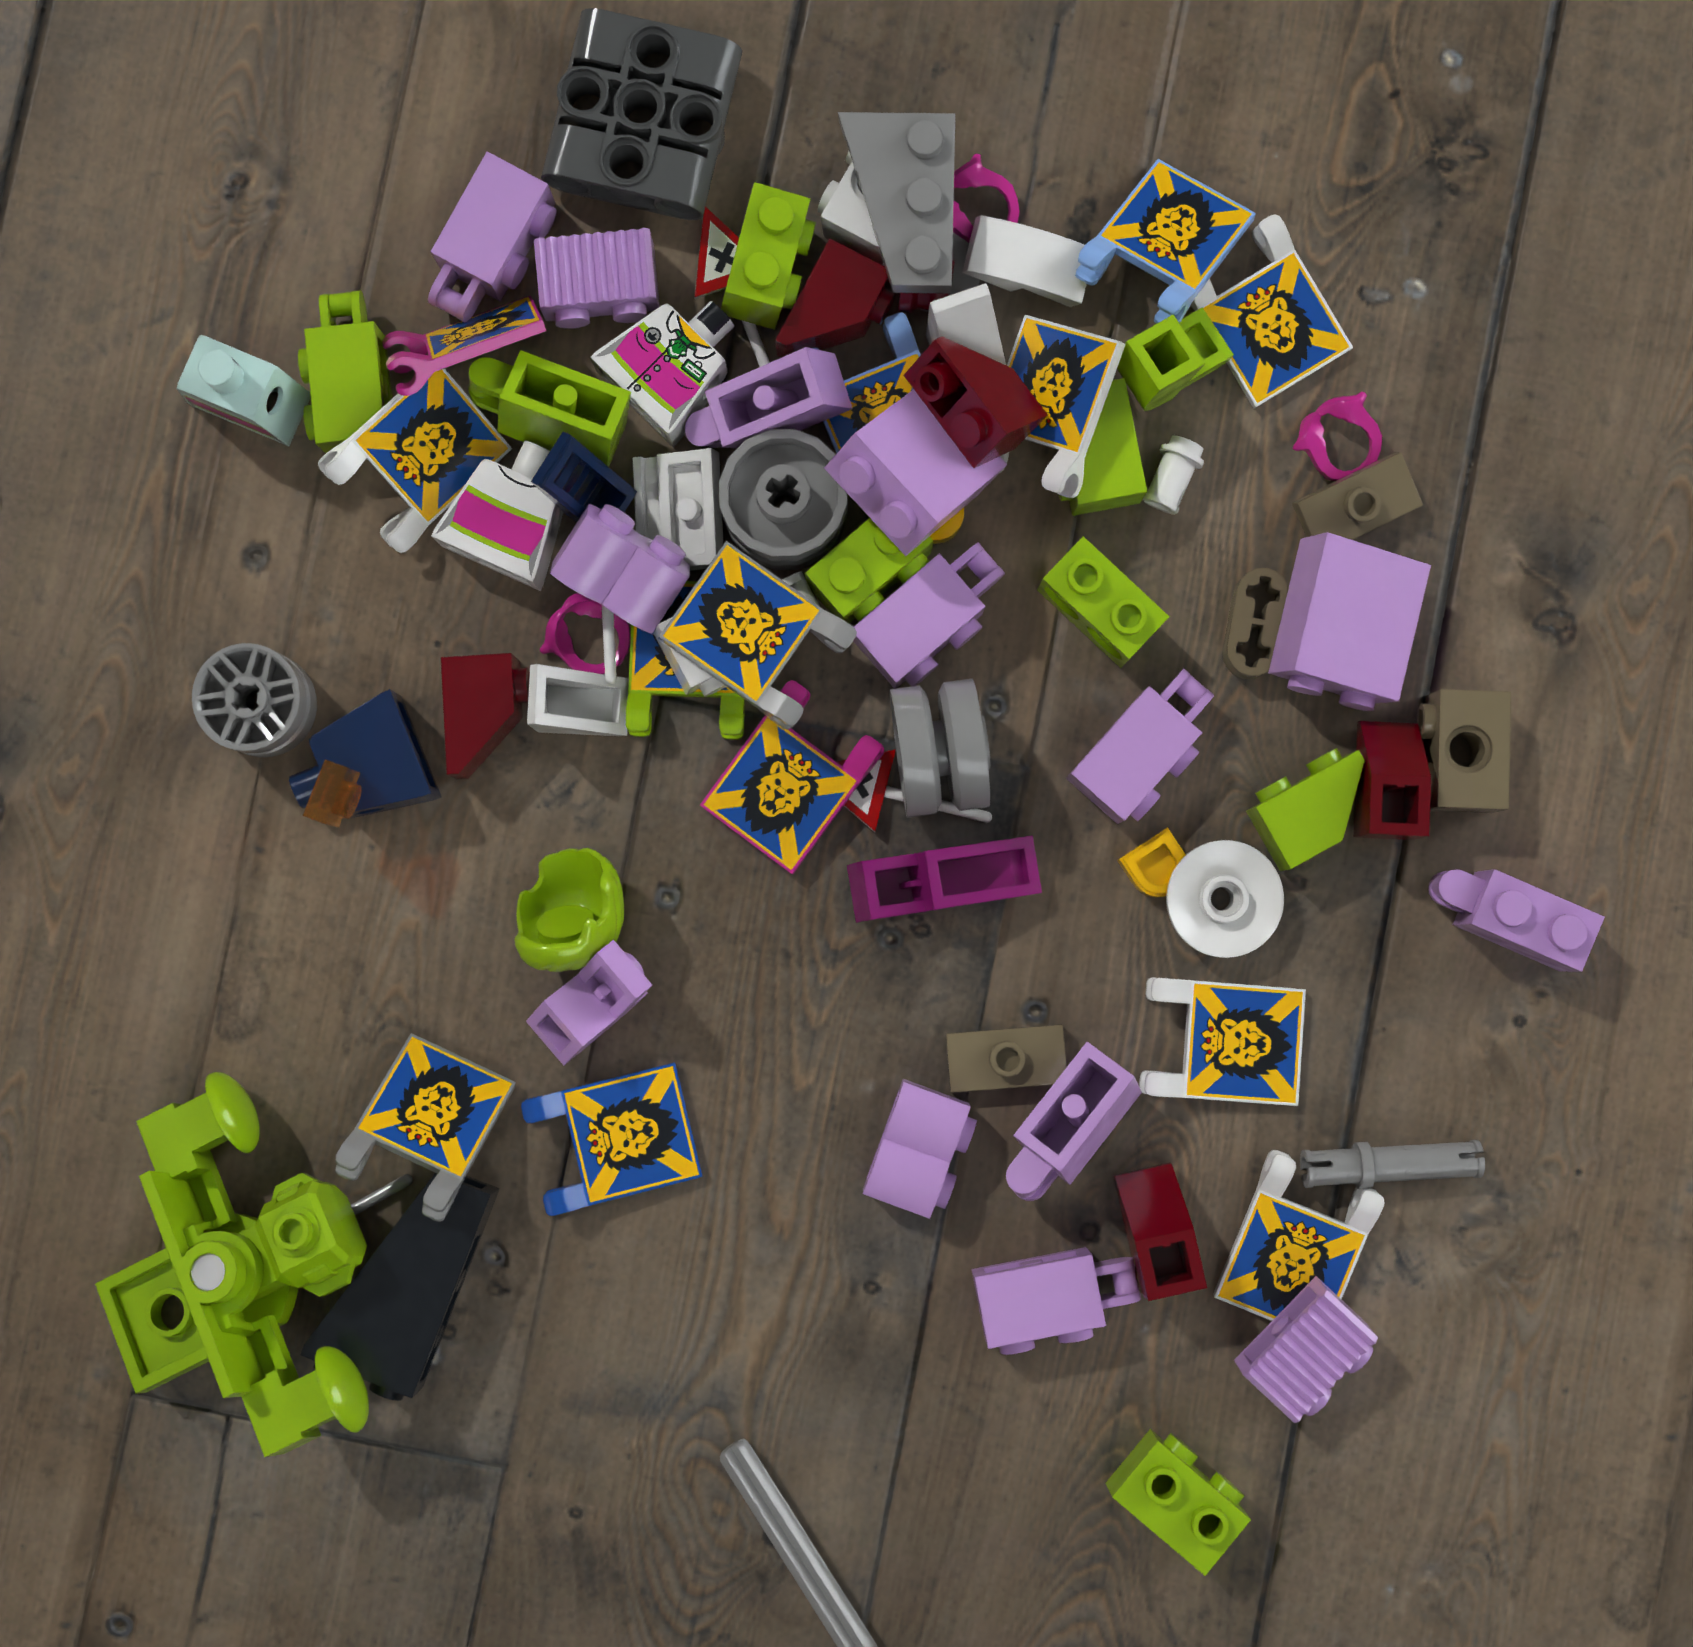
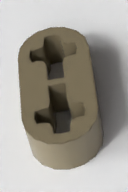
[1223,568,1289,679]

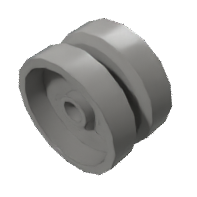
[719,429,848,570]
[890,678,991,818]

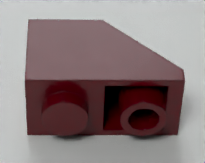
[903,336,1048,468]
[1353,721,1431,840]
[1113,1162,1207,1301]

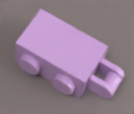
[428,152,557,322]
[685,347,853,449]
[853,542,1005,689]
[1066,668,1214,824]
[1428,869,1605,972]
[1006,1042,1142,1201]
[971,1247,1141,1355]

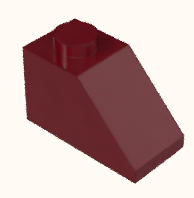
[775,238,896,358]
[441,653,530,779]

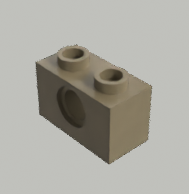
[1416,689,1511,813]

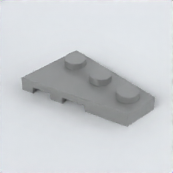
[838,112,955,293]

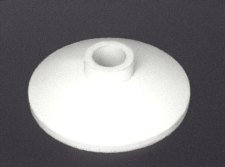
[1166,840,1284,958]

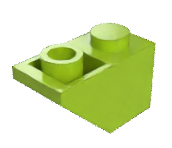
[1246,748,1365,871]

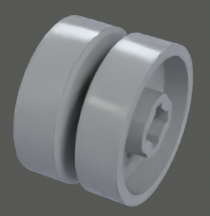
[192,643,317,757]

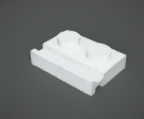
[633,448,724,571]

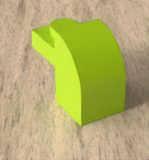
[1117,307,1234,411]

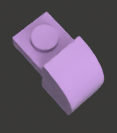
[526,940,652,1066]

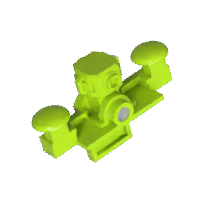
[95,1072,369,1457]

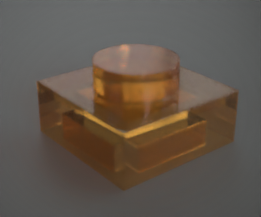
[303,759,362,828]

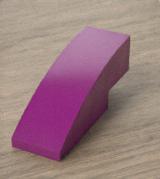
[847,835,1042,923]

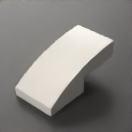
[962,215,1086,307]

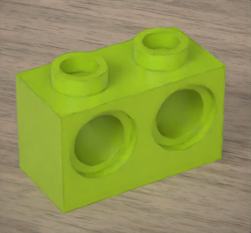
[1037,536,1170,668]

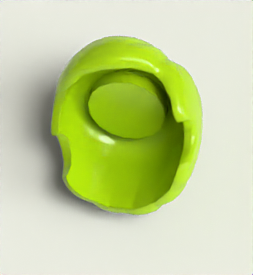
[514,848,624,972]

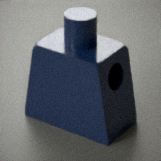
[289,689,442,818]

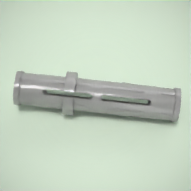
[1300,1140,1485,1189]

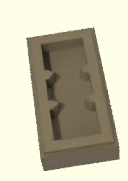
[1292,452,1423,540]
[945,1024,1067,1093]

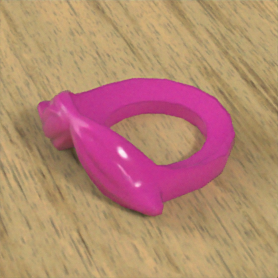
[953,154,1020,243]
[1292,391,1382,481]
[540,593,631,674]

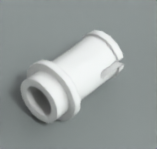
[1143,435,1204,514]

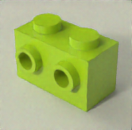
[721,182,816,330]
[805,518,933,623]
[1105,1429,1251,1576]

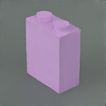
[824,389,1008,556]
[1268,532,1431,711]

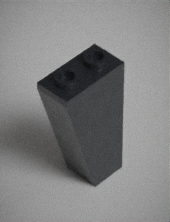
[300,1173,500,1401]

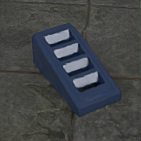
[531,431,637,523]

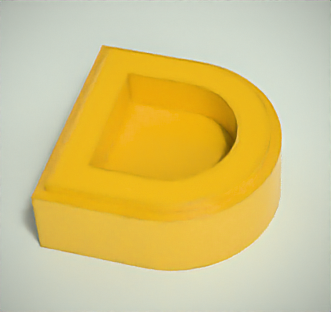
[1117,827,1186,897]

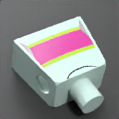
[177,335,311,446]

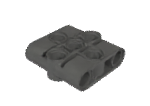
[541,8,743,220]

